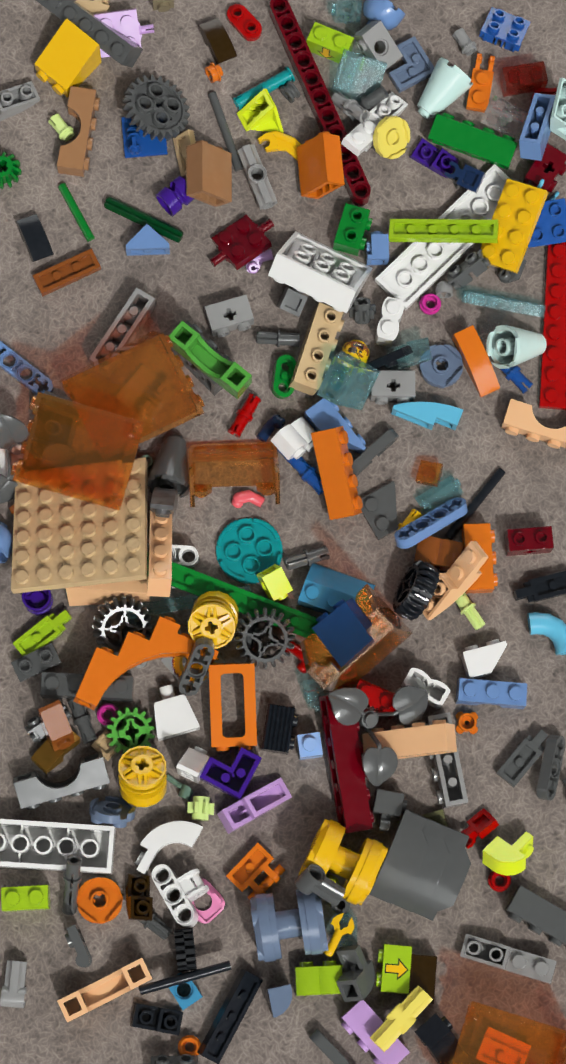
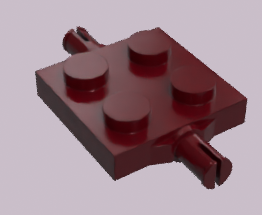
[209,214,274,270]

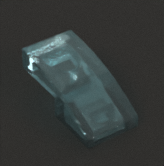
[386,337,432,370]

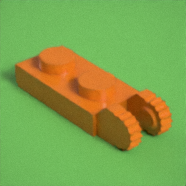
[466,53,495,113]

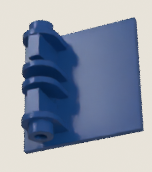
[479,7,531,52]
[121,117,168,158]
[528,198,566,248]

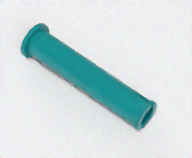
[233,66,295,110]

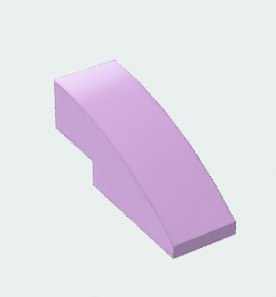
[217,777,292,834]

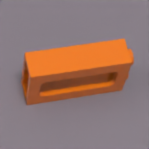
[209,662,257,751]

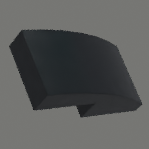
[16,214,54,262]
[130,1003,183,1036]

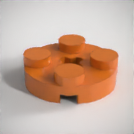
[77,877,123,924]

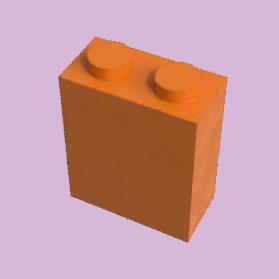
[296,131,345,199]

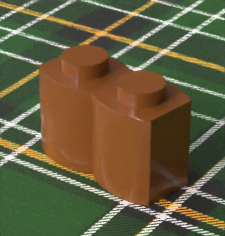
[413,536,463,573]

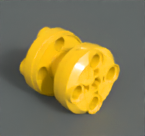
[298,819,388,905]

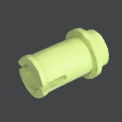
[48,114,74,142]

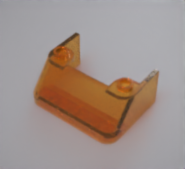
[189,442,280,507]

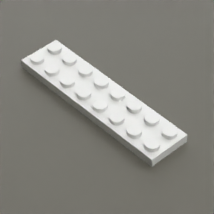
[375,164,510,311]

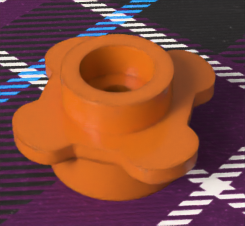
[455,711,478,734]

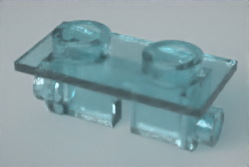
[415,475,464,514]

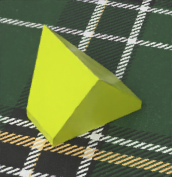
[237,89,284,133]

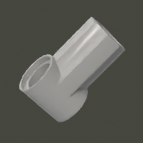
[0,960,28,1008]

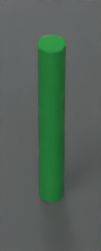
[58,183,95,242]

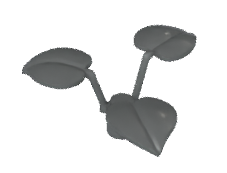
[0,413,77,504]
[328,686,428,786]

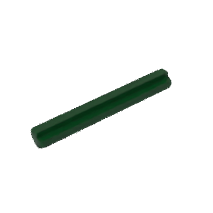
[104,197,183,243]

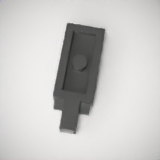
[496,729,548,788]

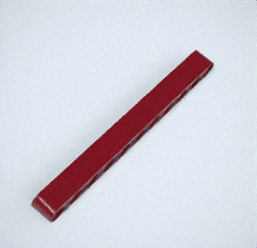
[269,0,371,206]

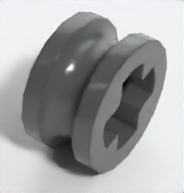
[280,81,300,103]

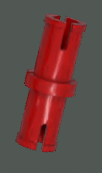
[228,393,261,438]

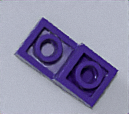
[410,138,460,178]

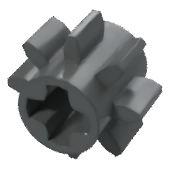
[349,297,376,325]

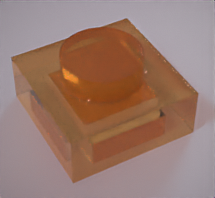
[416,460,443,487]

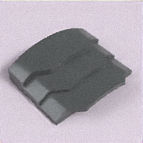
[369,809,471,921]

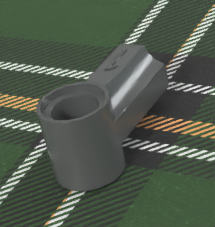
[295,864,346,906]

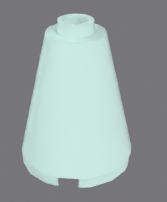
[417,57,473,119]
[486,325,547,369]

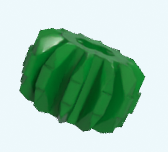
[0,151,22,189]

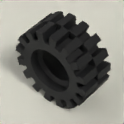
[174,928,197,972]

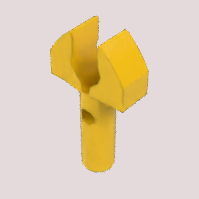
[324,913,354,957]

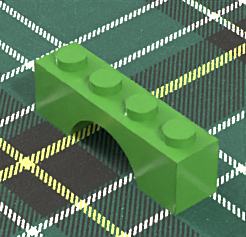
[168,321,252,400]

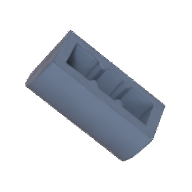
[267,984,292,1018]

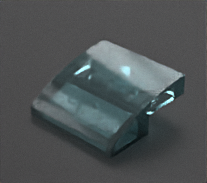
[331,49,387,101]

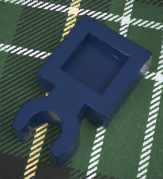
[445,162,486,194]

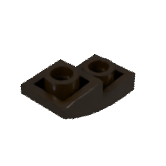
[198,18,237,64]
[125,874,153,921]

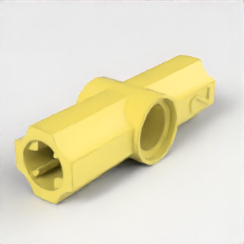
[370,986,433,1052]

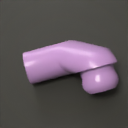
[246,249,273,274]

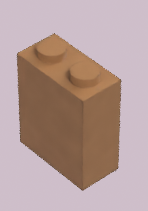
[186,140,232,206]

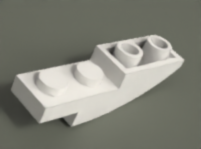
[341,92,408,157]

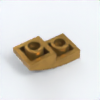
[31,732,80,774]

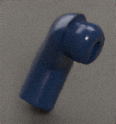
[256,414,285,443]

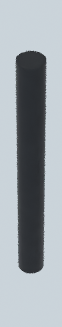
[445,468,505,540]
[139,961,232,995]

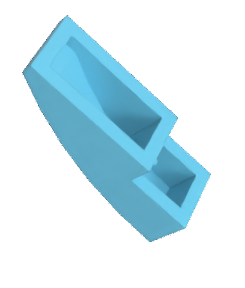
[391,402,463,430]

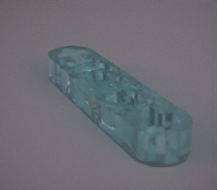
[461,290,546,317]

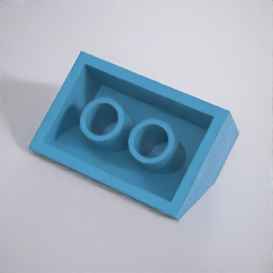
[297,563,375,614]

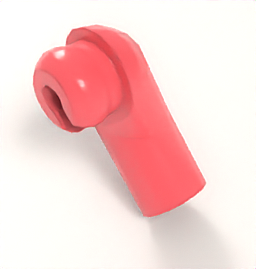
[231,490,265,508]

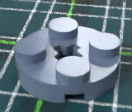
[419,344,463,388]
[89,796,136,828]

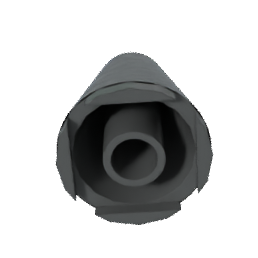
[147,434,190,498]

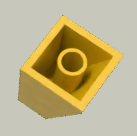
[35,19,102,98]

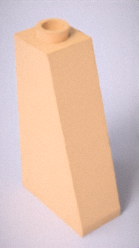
[66,579,150,606]

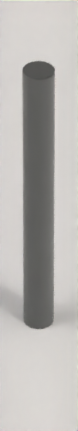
[208,92,243,172]

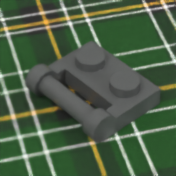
[65,924,92,968]

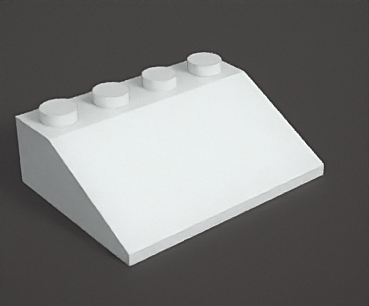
[268,231,373,313]

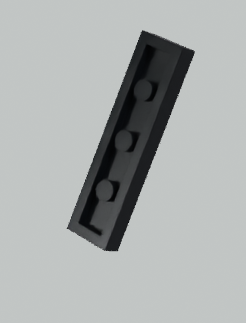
[197,969,263,1064]

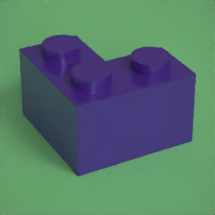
[200,747,262,800]

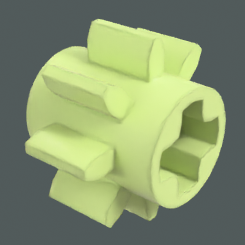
[187,796,215,821]

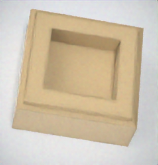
[91,729,123,761]

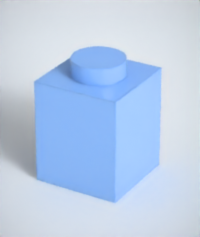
[296,732,323,760]

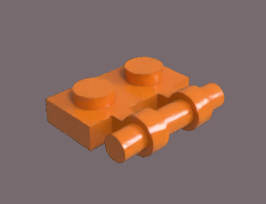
[226,843,286,900]

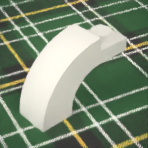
[135,821,203,875]

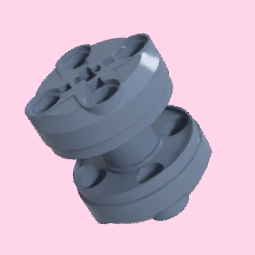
[250,889,329,962]

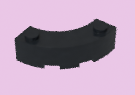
[414,1013,476,1064]

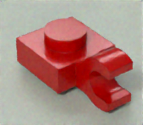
[461,808,499,849]

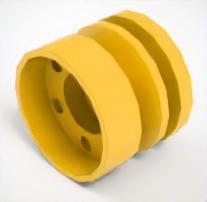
[188,591,239,649]
[118,746,167,807]

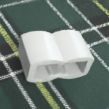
[375,297,404,348]
[270,417,316,460]
[401,668,450,708]

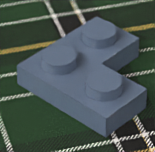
[389,36,434,93]

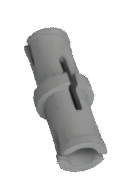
[331,92,370,123]

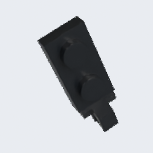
[513,571,566,603]

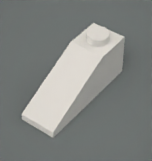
[176,746,210,784]

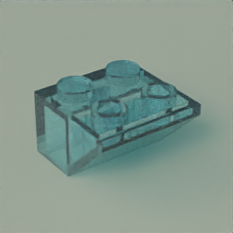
[317,351,380,410]

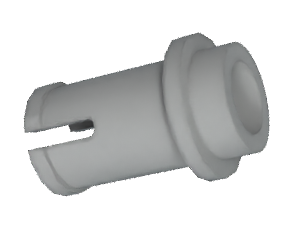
[452,28,477,56]

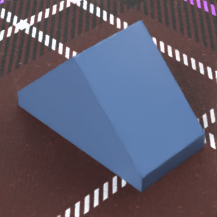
[126,224,170,256]

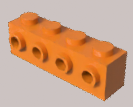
[311,426,363,520]

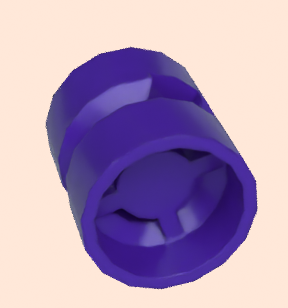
[155,176,194,217]
[22,590,54,616]

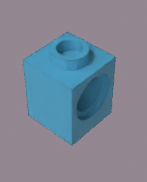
[169,972,203,1010]

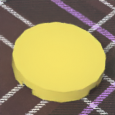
[373,115,410,159]

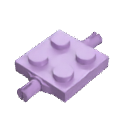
[94,8,154,58]

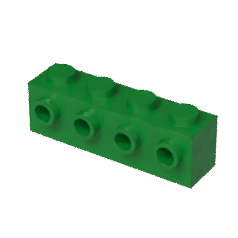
[428,113,518,170]

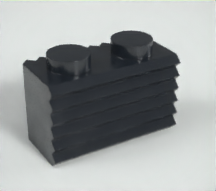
[261,704,299,755]

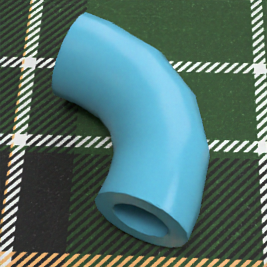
[527,612,566,655]

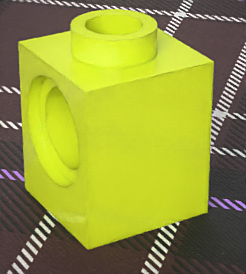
[256,564,293,601]

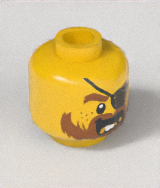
[339,340,370,373]

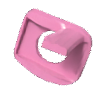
[189,878,225,924]

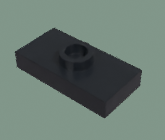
[365,345,413,372]

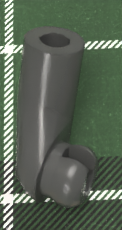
[498,259,527,283]

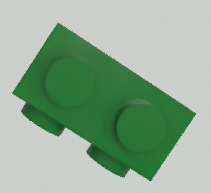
[333,203,373,256]

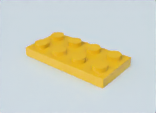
[480,178,549,274]

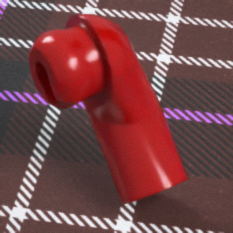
[286,641,312,674]

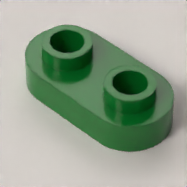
[271,355,297,399]

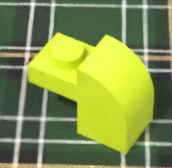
[482,831,534,876]

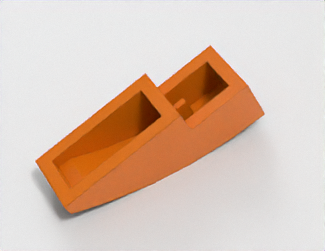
[452,325,500,397]

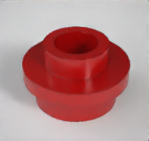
[488,871,511,892]

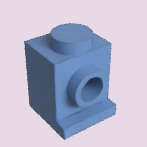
[366,231,389,265]

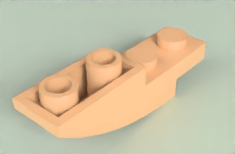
[423,541,489,620]

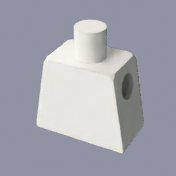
[154,685,200,741]

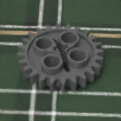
[122,75,190,142]

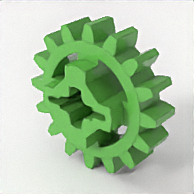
[105,707,155,754]

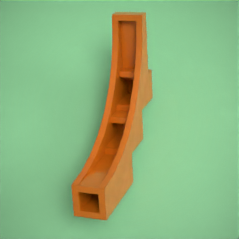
[73,616,219,710]

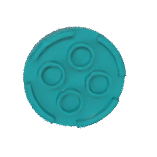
[216,518,283,584]

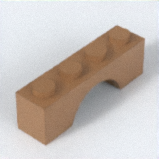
[57,86,100,177]

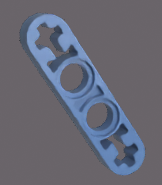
[0,341,54,397]
[394,497,468,549]

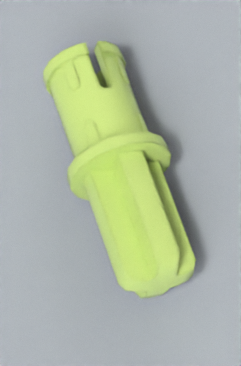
[455,593,485,630]

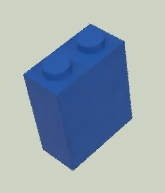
[312,598,385,672]

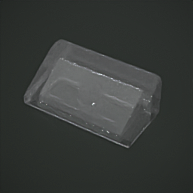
[479,307,512,351]

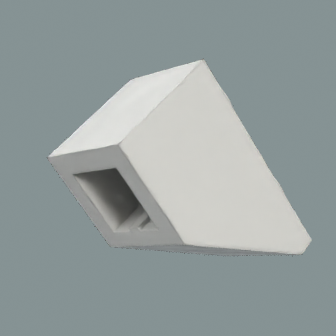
[460,639,507,679]

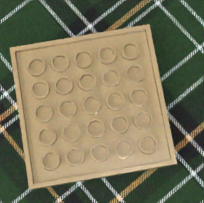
[11,457,148,594]

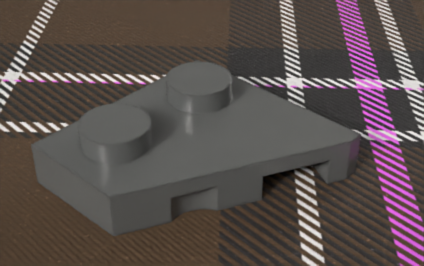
[361,481,398,540]

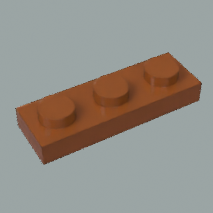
[32,248,101,297]

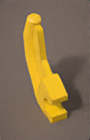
[257,131,301,161]

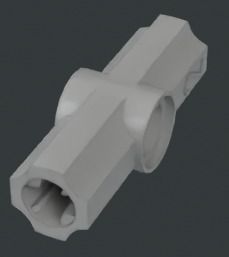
[237,144,278,210]

